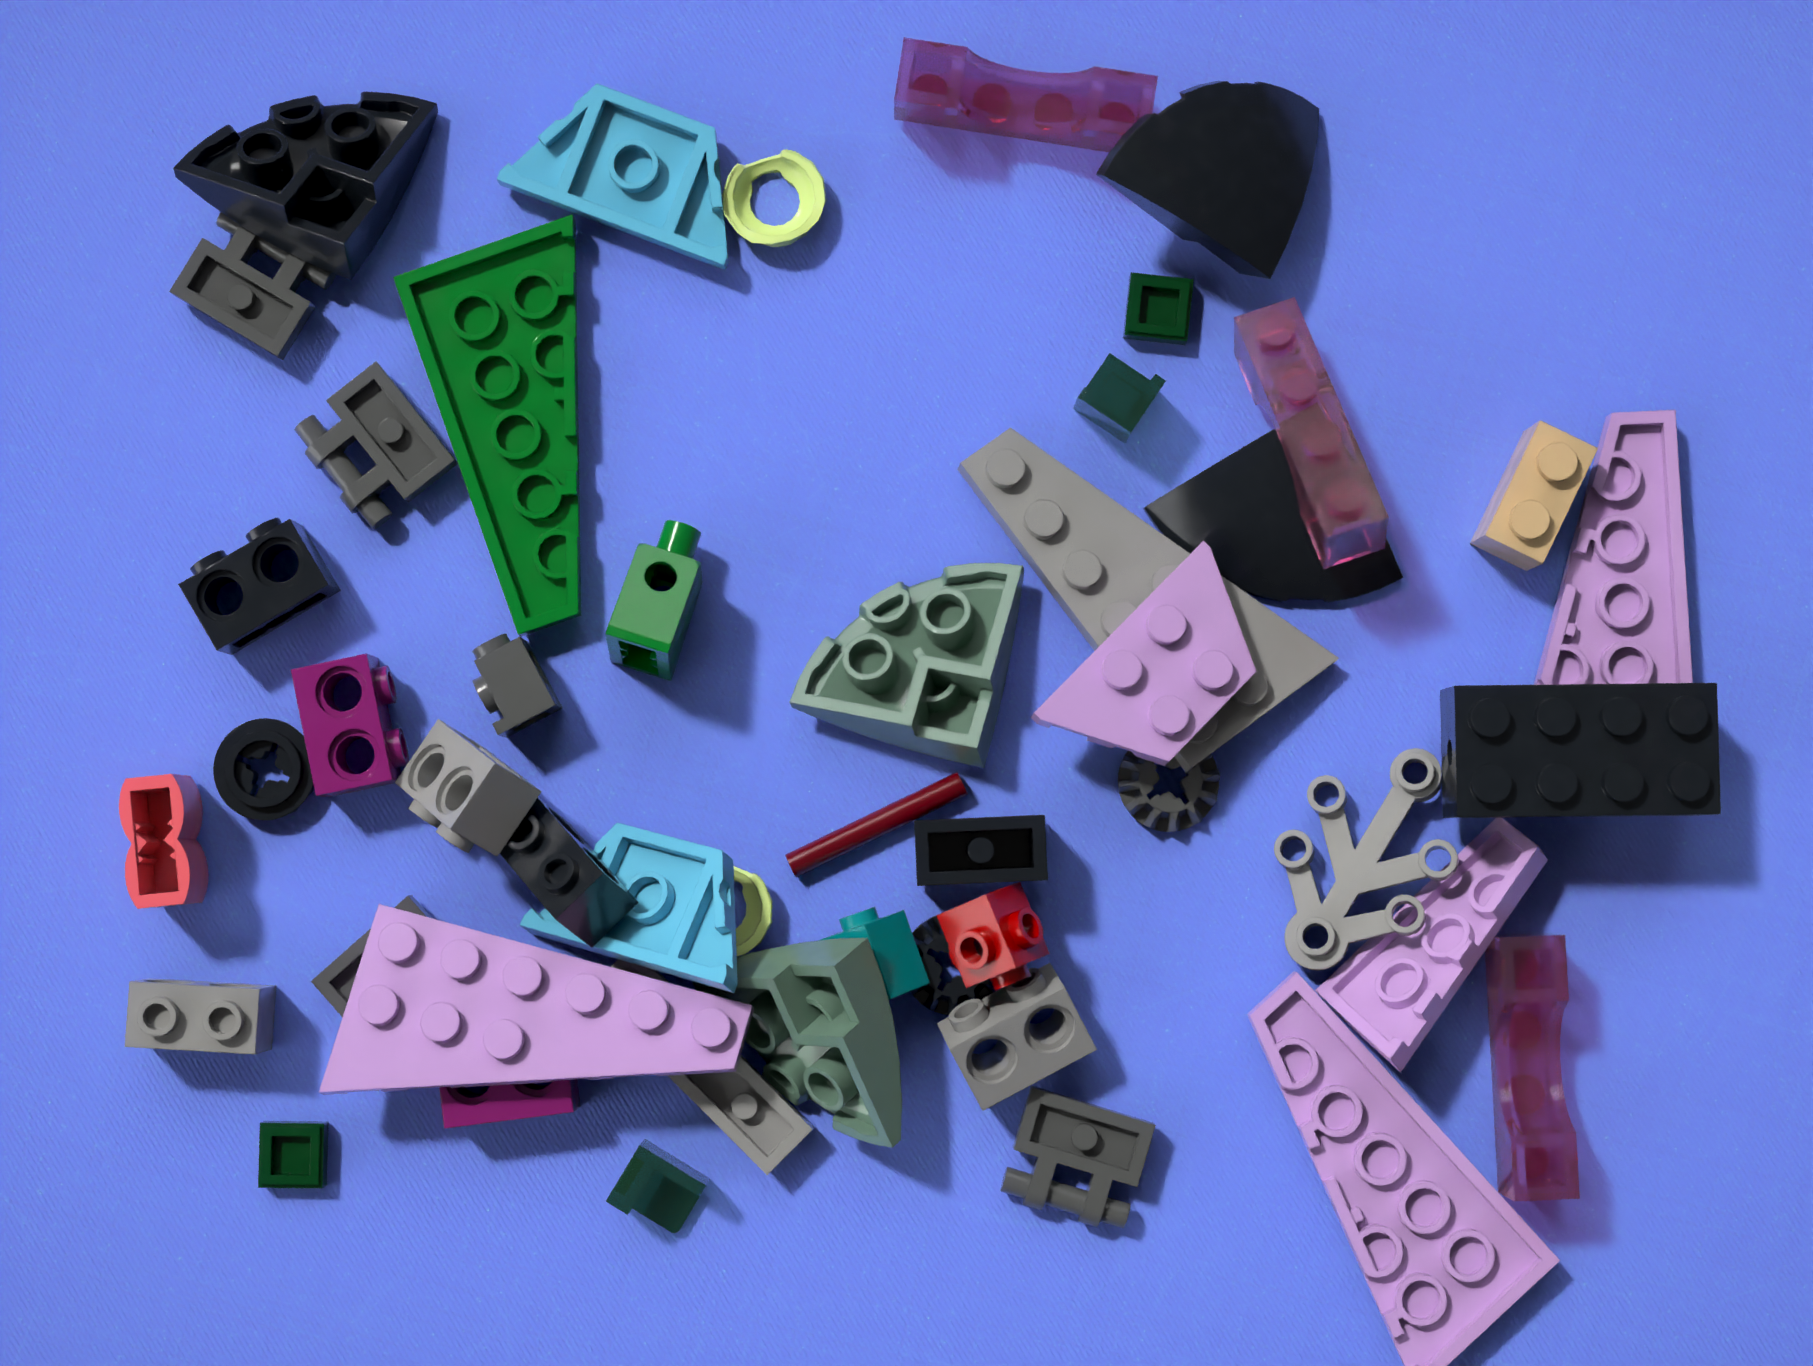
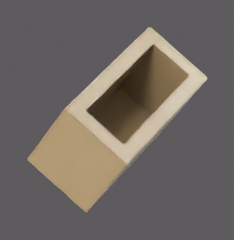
[1470,420,1598,571]

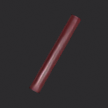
[785,772,968,878]

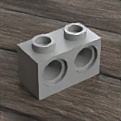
[395,719,541,857]
[937,963,1097,1111]
[125,978,276,1054]

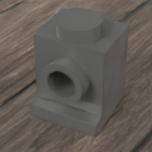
[472,634,562,738]

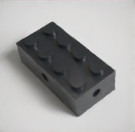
[1440,683,1721,818]

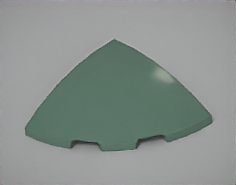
[789,563,1024,768]
[692,938,902,1148]

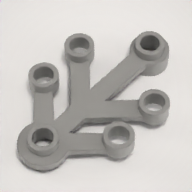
[1274,748,1459,971]

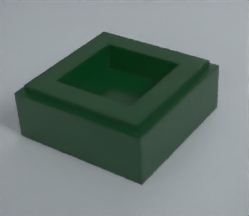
[1123,272,1194,345]
[258,1121,328,1188]

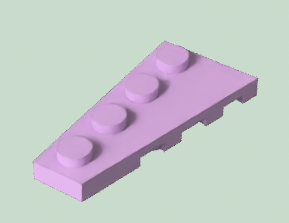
[1315,818,1548,1073]

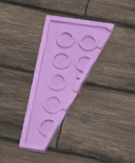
[1534,410,1693,685]
[319,904,754,1095]
[1247,971,1560,1366]

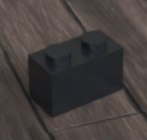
[914,815,1048,886]

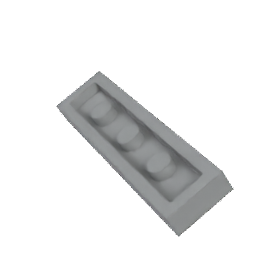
[611,959,813,1175]

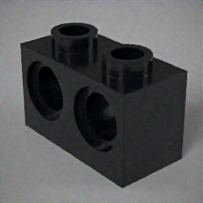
[178,518,341,655]
[500,797,639,948]

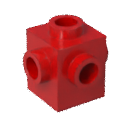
[936,882,1050,990]

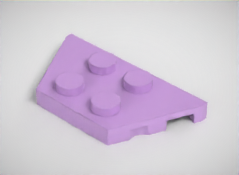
[1031,541,1256,766]

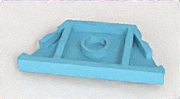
[497,83,729,270]
[520,823,738,993]

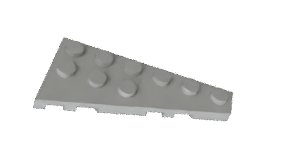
[957,428,1339,772]

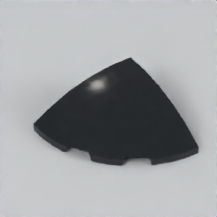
[1096,81,1319,279]
[173,91,438,280]
[1143,405,1403,602]

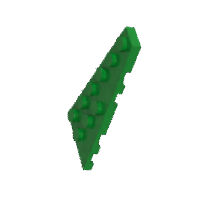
[393,214,581,637]

